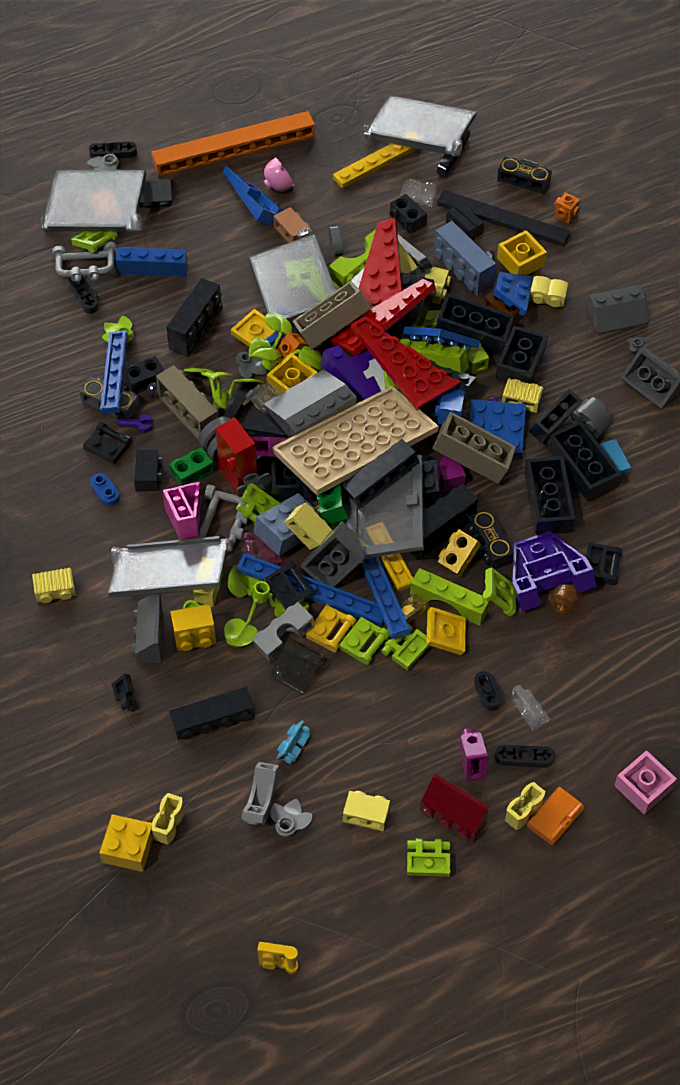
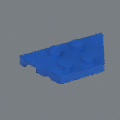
[493,272,533,316]

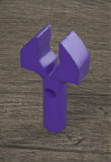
[118,414,153,434]

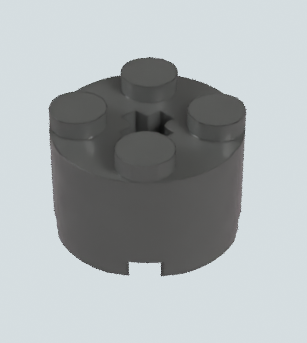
[571,397,614,439]

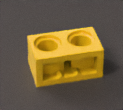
[438,529,481,577]

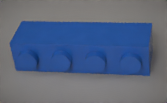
[115,247,188,277]
[435,372,469,424]

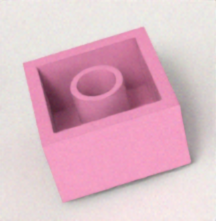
[614,750,677,815]

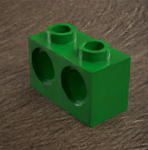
[169,447,214,486]
[317,482,349,525]

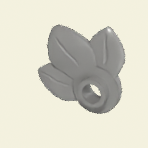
[87,154,119,170]
[270,799,312,837]

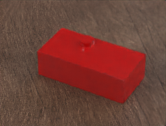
[215,417,257,497]

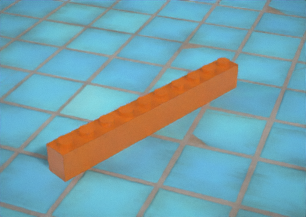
[151,111,315,177]

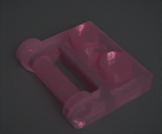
[242,532,281,566]

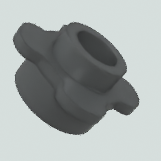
[627,337,647,354]

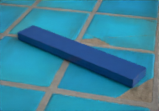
[100,330,128,414]
[360,543,410,639]

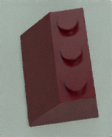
[420,773,489,843]

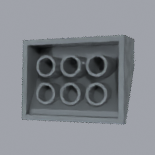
[263,369,357,438]

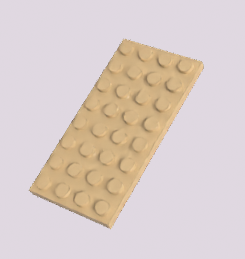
[272,386,438,495]

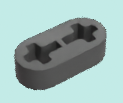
[329,226,343,255]

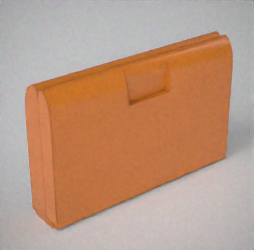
[527,786,585,846]

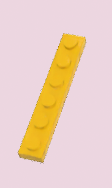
[333,132,420,189]

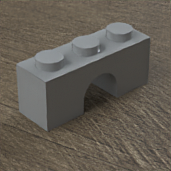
[252,602,316,663]

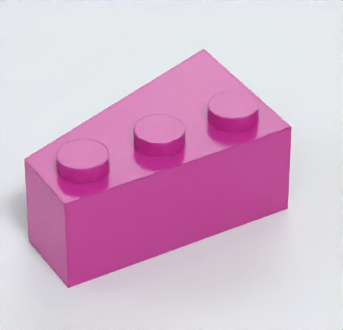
[163,482,201,540]

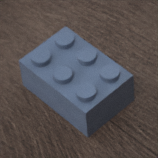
[253,493,323,556]

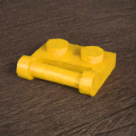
[306,605,357,652]
[258,942,298,974]

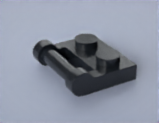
[83,422,132,465]
[586,542,622,585]
[264,561,315,611]

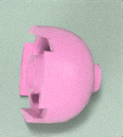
[264,157,295,192]

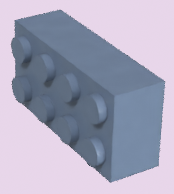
[434,221,496,296]

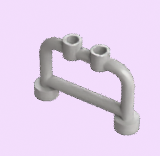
[52,242,118,282]
[189,484,249,548]

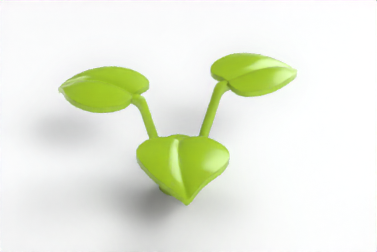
[249,312,323,371]
[184,368,265,408]
[224,565,309,647]

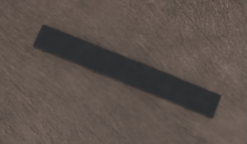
[437,190,570,246]

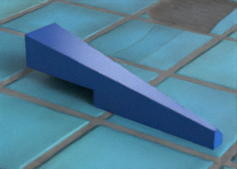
[222,166,284,225]

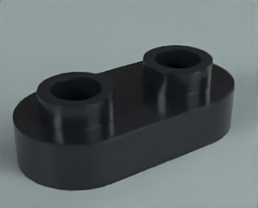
[474,671,501,710]

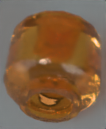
[550,584,579,613]

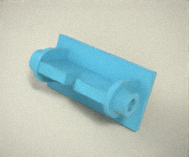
[276,721,311,764]

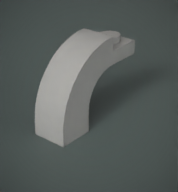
[241,762,279,825]

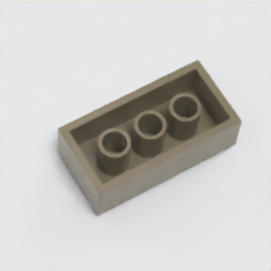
[292,281,371,349]
[156,365,219,439]
[432,411,516,483]

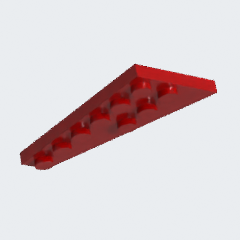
[358,218,403,310]
[326,279,435,356]
[350,316,460,410]

